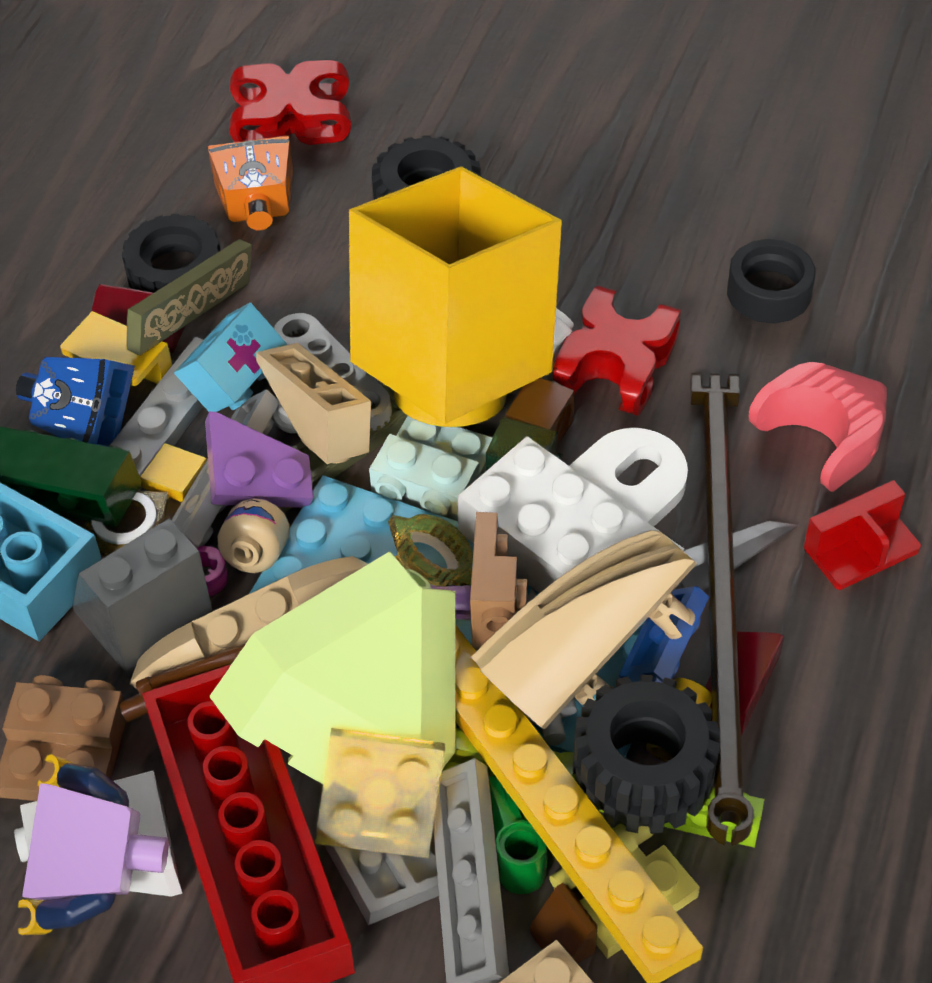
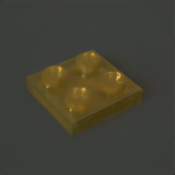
[315,728,445,858]

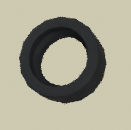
[727,239,816,324]

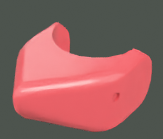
[749,362,887,492]

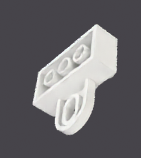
[458,428,688,593]

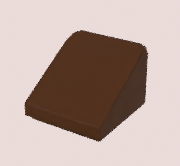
[530,883,598,964]

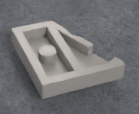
[318,806,439,925]

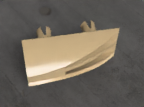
[471,530,697,729]

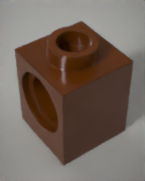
[506,378,574,454]

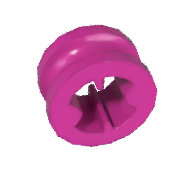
[197,546,228,596]

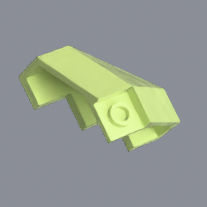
[209,551,455,814]

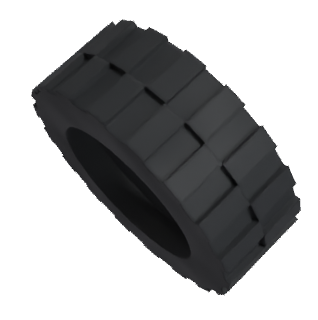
[122,214,221,293]

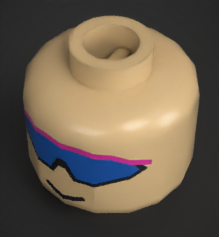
[218,498,289,574]

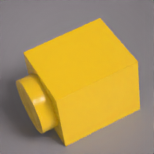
[349,166,562,427]

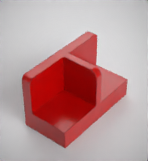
[804,480,921,590]

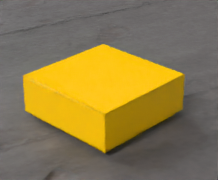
[140,443,207,502]

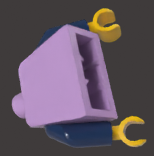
[18,754,169,935]

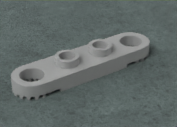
[274,313,392,431]

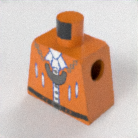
[208,136,293,230]

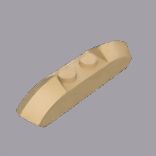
[130,556,368,689]

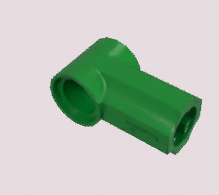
[489,775,547,894]

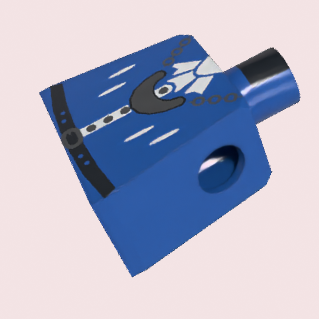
[16,357,135,447]

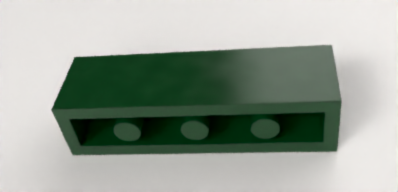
[0,426,142,527]

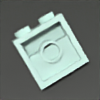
[369,416,498,521]

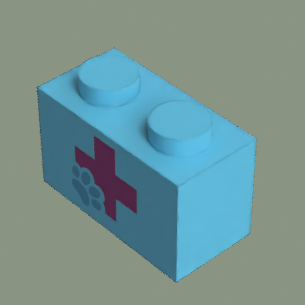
[174,302,287,412]

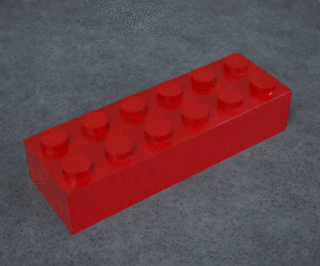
[142,664,355,983]

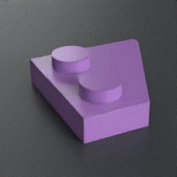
[205,411,313,508]

